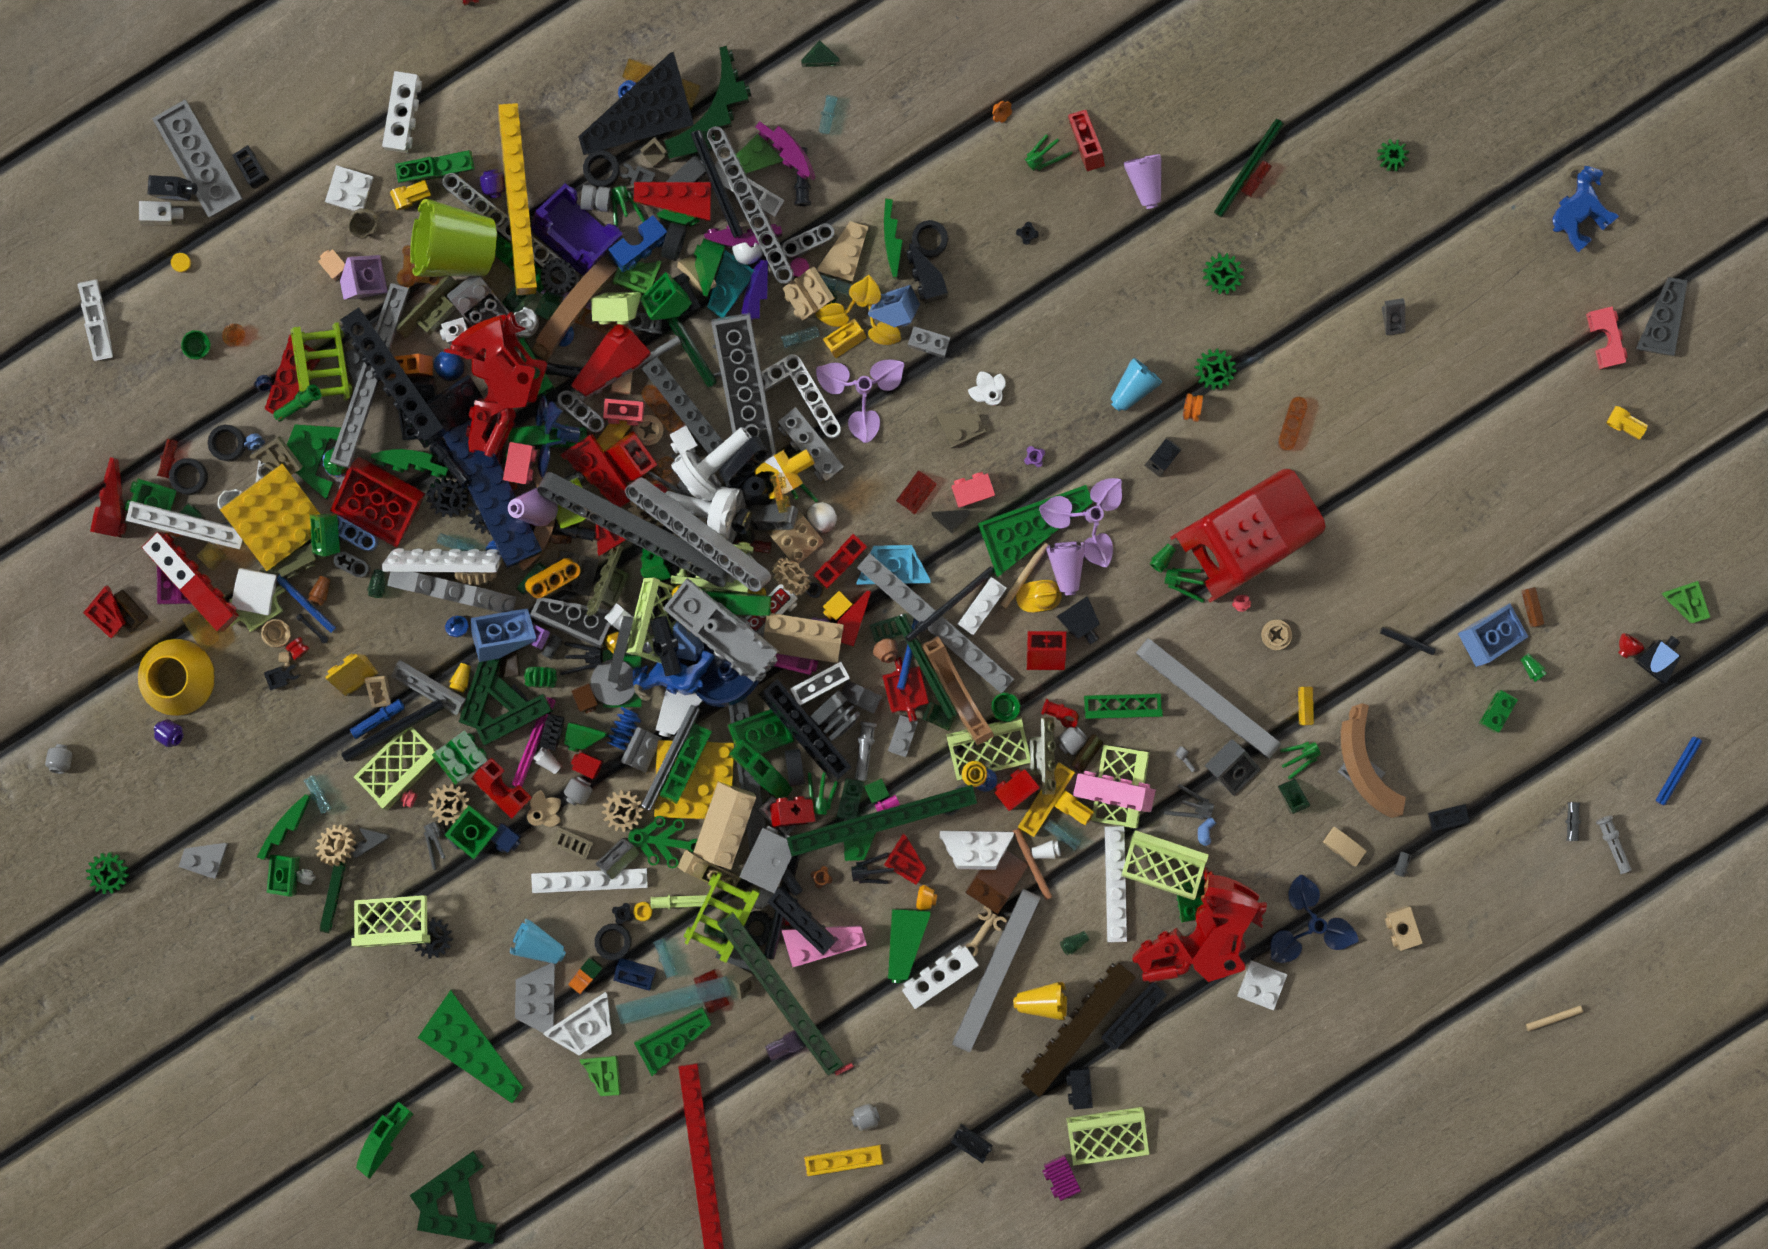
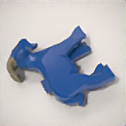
[1552,165,1619,252]
[633,650,715,701]

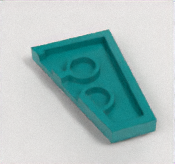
[707,250,754,318]

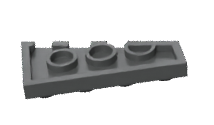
[1635,277,1688,356]

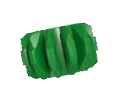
[1377,139,1409,172]
[524,667,557,688]

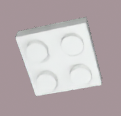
[325,165,374,211]
[1237,960,1287,1010]

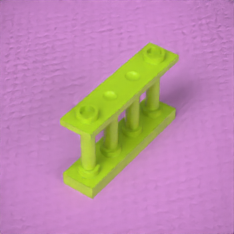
[290,322,352,403]
[683,872,760,963]

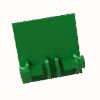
[1175,879,1206,923]

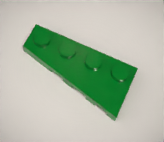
[634,1006,711,1076]

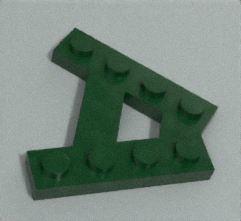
[459,657,553,746]
[409,1150,497,1244]

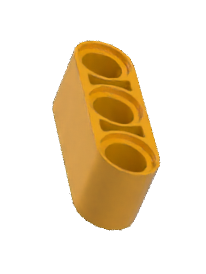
[525,558,580,598]

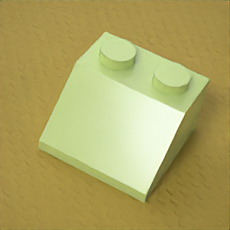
[591,292,641,324]

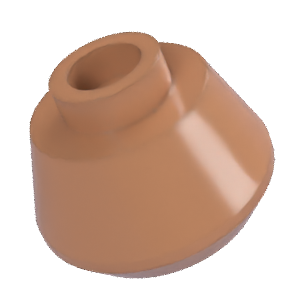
[873,638,898,663]

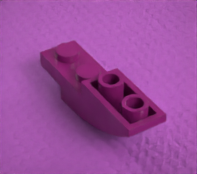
[755,121,816,181]
[704,224,783,248]

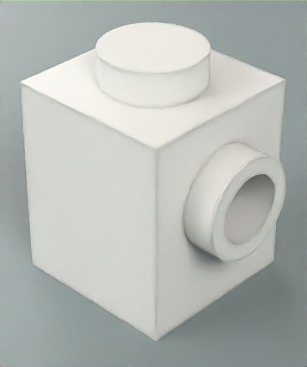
[440,317,468,344]
[670,426,698,454]

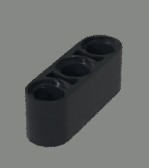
[719,437,769,488]

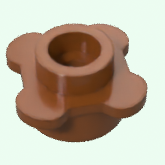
[810,866,833,888]

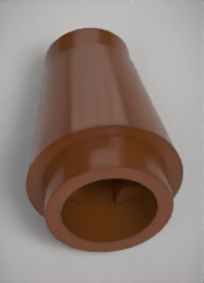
[308,576,331,606]

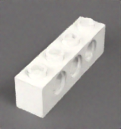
[382,71,422,153]
[902,945,979,1009]

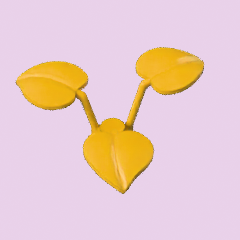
[815,275,902,345]

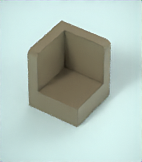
[640,137,668,167]
[723,966,755,999]

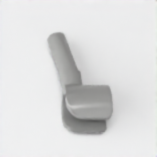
[1175,746,1196,772]

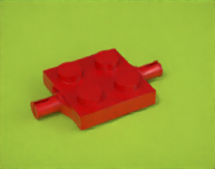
[882,657,929,722]

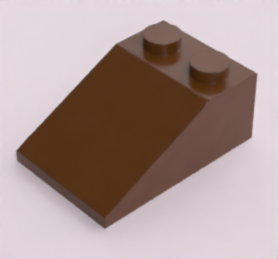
[965,851,1028,914]

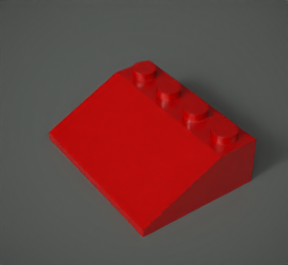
[330,457,425,548]

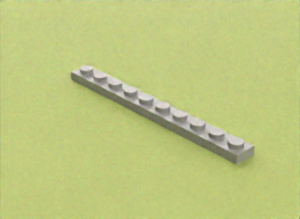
[330,283,410,469]
[857,553,1014,693]

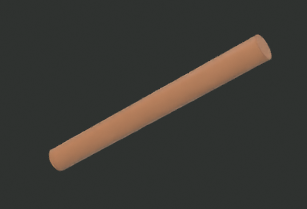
[1013,828,1052,900]

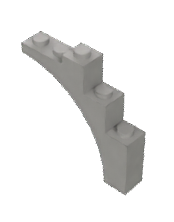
[387,572,516,613]

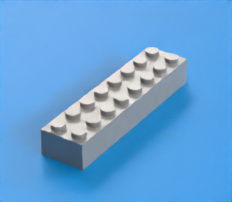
[711,313,777,465]

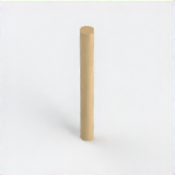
[1000,541,1048,608]

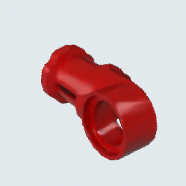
[1041,698,1079,728]

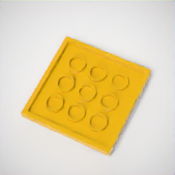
[219,464,320,571]
[654,740,734,819]

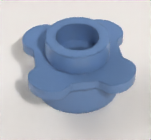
[244,433,265,450]

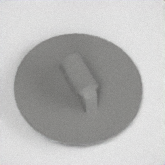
[591,660,635,705]

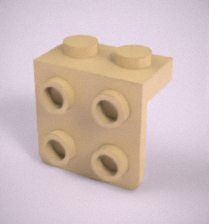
[767,510,824,563]

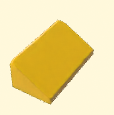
[823,318,867,358]
[1298,687,1314,725]

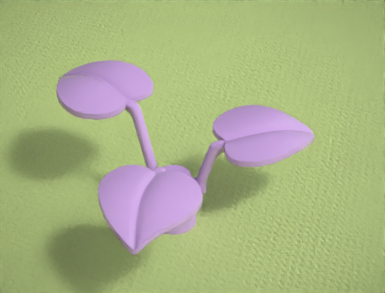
[816,360,904,443]
[1039,478,1122,567]

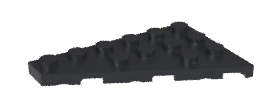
[578,52,694,155]

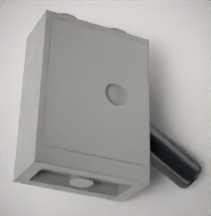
[739,826,803,896]

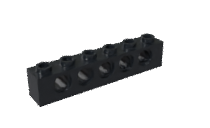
[758,679,852,782]

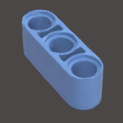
[337,515,378,551]

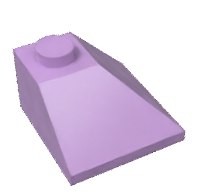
[340,255,388,300]

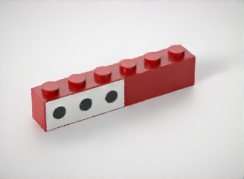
[141,531,239,632]

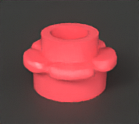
[1232,595,1251,612]
[401,789,417,808]

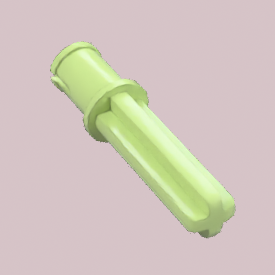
[651,895,708,910]

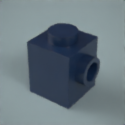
[491,823,521,853]

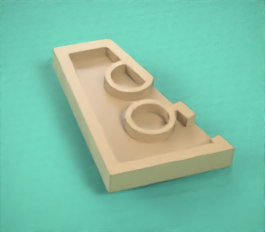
[816,221,869,282]

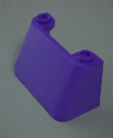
[530,183,623,276]

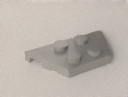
[515,963,555,1033]

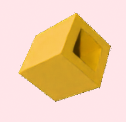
[823,591,853,621]

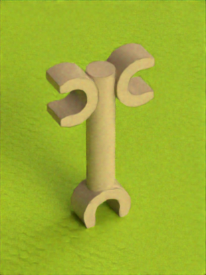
[966,906,1007,957]

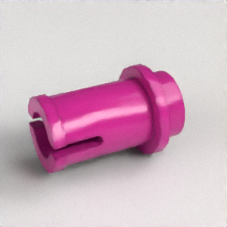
[874,795,900,811]

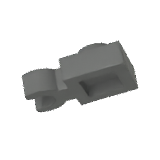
[619,163,656,186]

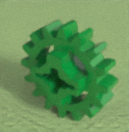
[1202,253,1244,295]
[1194,348,1236,390]
[86,852,129,894]

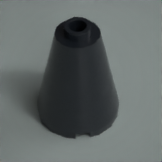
[738,471,776,506]

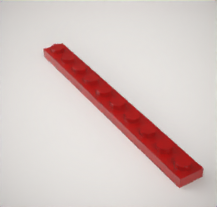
[678,1063,724,1249]

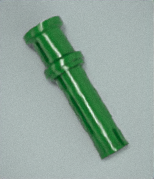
[273,384,322,422]

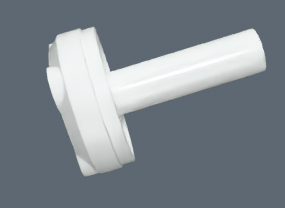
[671,427,752,501]
[665,486,746,543]

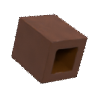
[571,683,599,714]

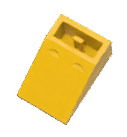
[325,653,378,696]

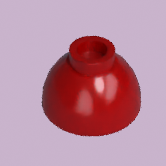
[1618,633,1644,659]

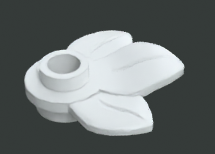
[968,372,1006,406]

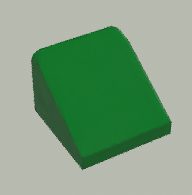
[864,778,890,804]

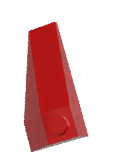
[571,324,651,397]
[90,457,127,538]

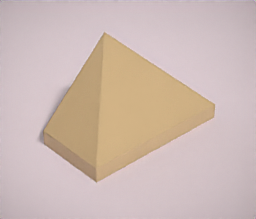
[365,676,391,708]

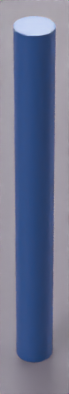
[276,575,336,633]
[897,618,919,690]

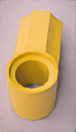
[390,180,431,210]
[1606,406,1648,440]
[1054,790,1095,826]

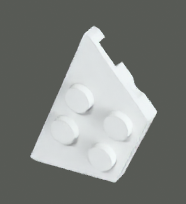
[940,831,1014,870]
[543,992,612,1055]

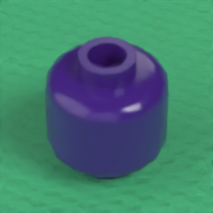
[480,169,506,198]
[154,719,184,748]

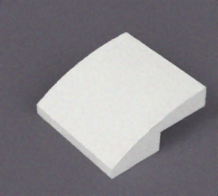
[232,568,277,615]

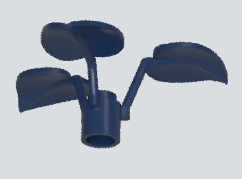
[535,395,580,479]
[1270,875,1359,963]

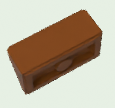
[1521,587,1544,627]

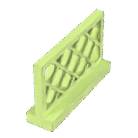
[625,578,677,664]
[946,717,1030,780]
[354,726,437,811]
[1091,745,1150,828]
[1121,830,1208,900]
[351,895,430,948]
[1066,1107,1149,1166]

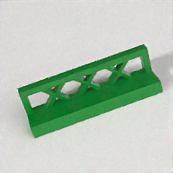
[1084,694,1163,719]

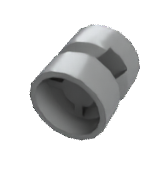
[581,185,611,212]

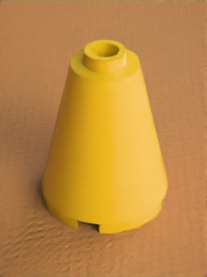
[1013,981,1067,1020]

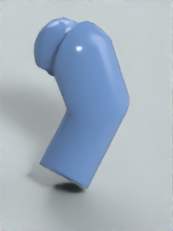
[1198,817,1217,846]

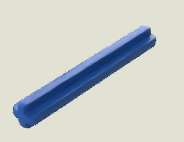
[1656,737,1702,805]

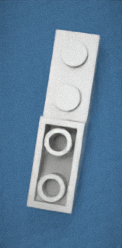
[715,160,784,217]

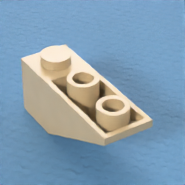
[677,850,740,894]

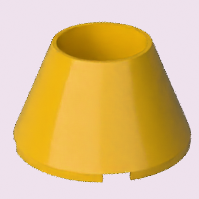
[138,639,215,716]

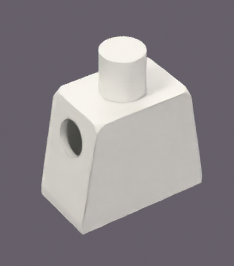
[139,201,183,226]

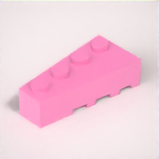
[1073,771,1156,812]
[782,925,867,967]

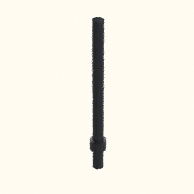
[905,566,995,643]

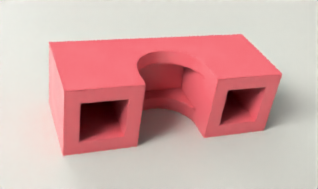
[1586,307,1627,369]

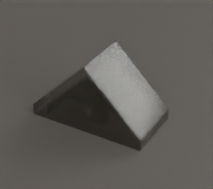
[931,510,970,535]

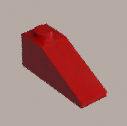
[1068,109,1105,172]
[837,590,871,647]

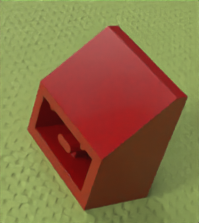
[604,430,657,483]
[1026,631,1066,670]

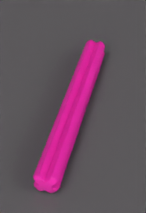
[512,697,555,787]

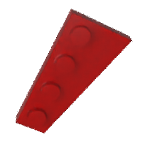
[634,182,711,222]
[264,335,321,419]
[560,434,631,507]

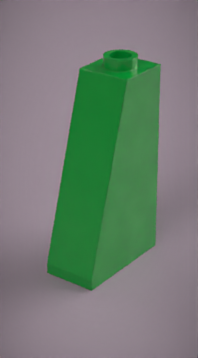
[888,908,930,983]

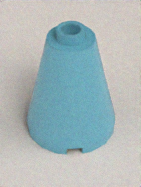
[1111,358,1162,411]
[510,919,566,964]

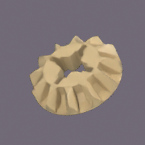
[633,415,664,446]
[1261,620,1292,650]

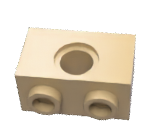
[1384,906,1423,951]

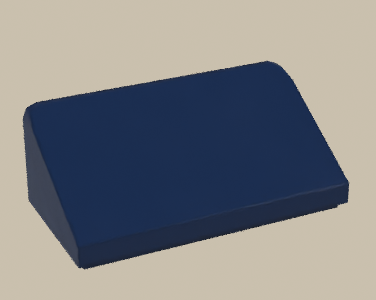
[613,958,656,991]

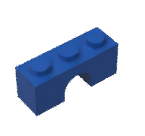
[608,215,667,273]

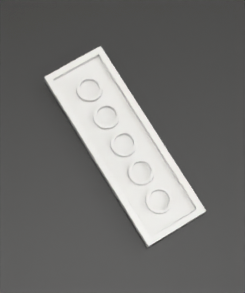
[382,548,503,572]

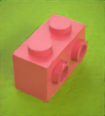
[603,399,645,426]
[503,442,537,484]
[951,472,995,509]

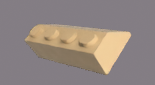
[763,613,844,663]
[693,781,756,870]

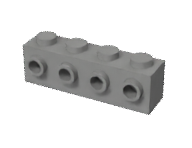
[778,407,844,482]

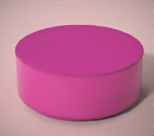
[790,258,809,277]

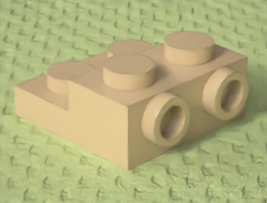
[782,267,835,321]

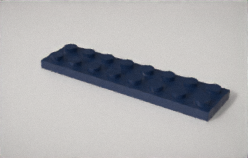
[443,420,542,568]

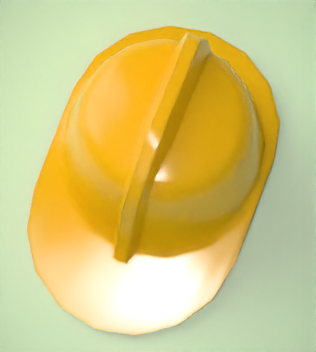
[1016,580,1062,612]

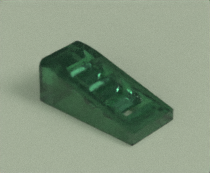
[869,613,908,643]

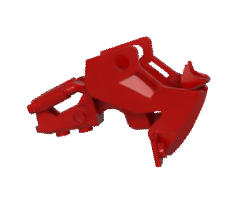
[444,312,547,457]
[1132,867,1267,983]

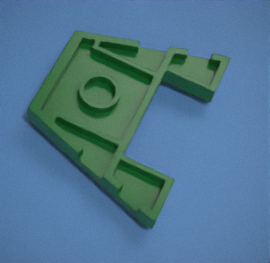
[287,424,341,499]

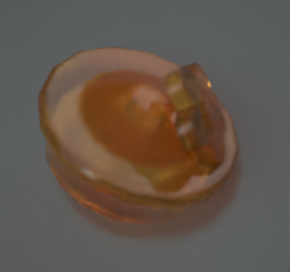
[222,323,245,346]

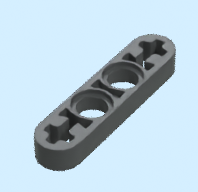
[607,616,633,683]

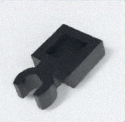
[264,664,301,690]

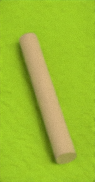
[1526,1006,1583,1032]

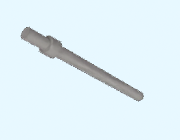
[578,336,681,401]

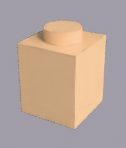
[318,249,345,281]

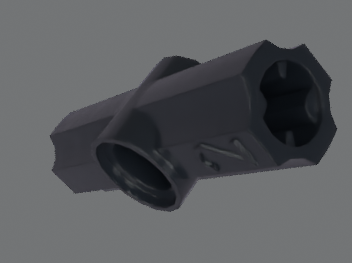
[650,616,682,676]

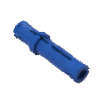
[350,699,405,739]

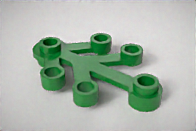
[628,816,698,869]

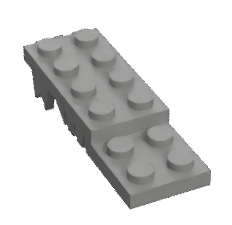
[663,578,779,682]

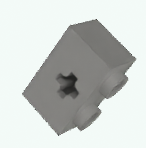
[908,326,950,358]

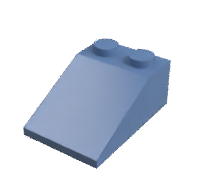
[1458,604,1528,667]
[471,608,536,662]

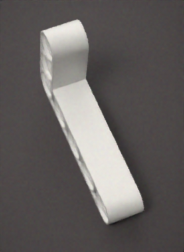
[761,355,841,439]

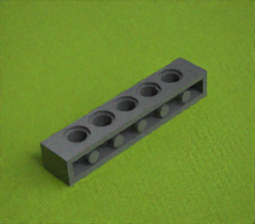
[642,357,723,454]

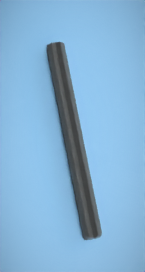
[642,705,700,811]

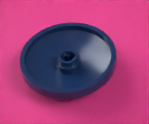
[691,643,760,707]

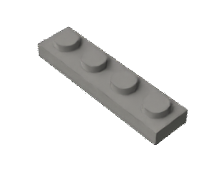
[391,660,465,715]

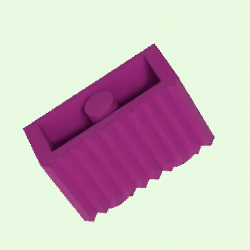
[1042,1155,1081,1201]

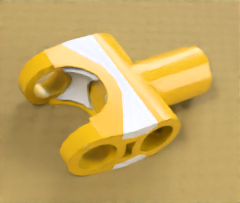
[754,449,815,499]

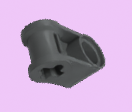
[628,312,663,335]

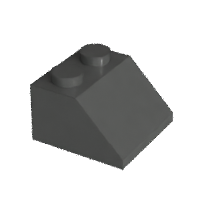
[1205,739,1261,796]

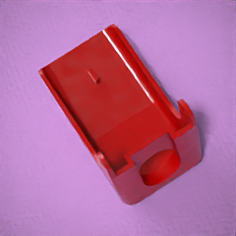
[1170,469,1326,602]

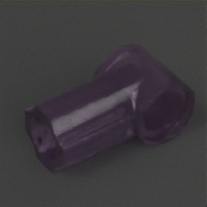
[765,1030,806,1061]

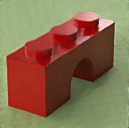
[813,534,867,589]
[471,757,532,819]

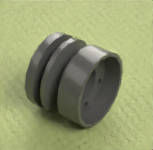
[810,690,861,741]

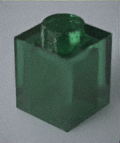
[534,290,564,320]

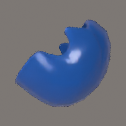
[434,351,465,381]

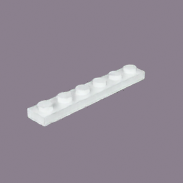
[126,501,243,549]
[1105,826,1127,942]
[531,868,648,893]

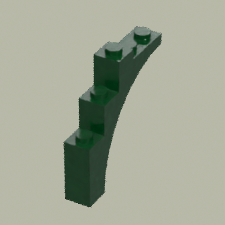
[664,46,751,162]

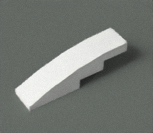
[77,279,113,361]

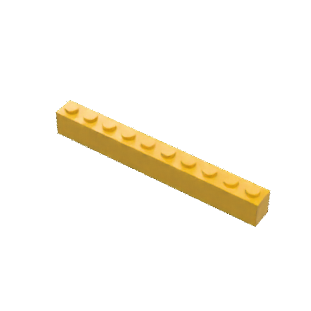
[498,103,537,295]

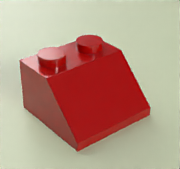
[994,769,1040,811]

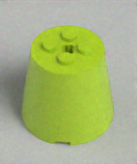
[410,199,497,277]

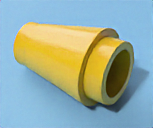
[449,663,471,693]

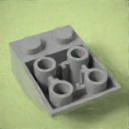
[447,276,509,327]

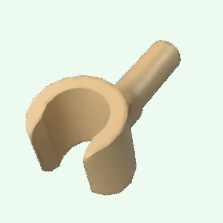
[279,652,291,679]

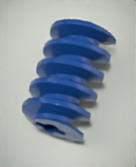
[607,707,641,750]

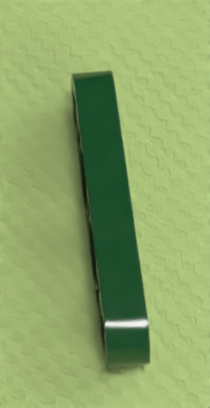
[320,861,346,934]

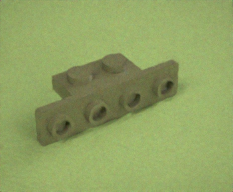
[396,276,458,338]
[260,543,327,583]
[586,545,629,616]
[1030,717,1056,795]

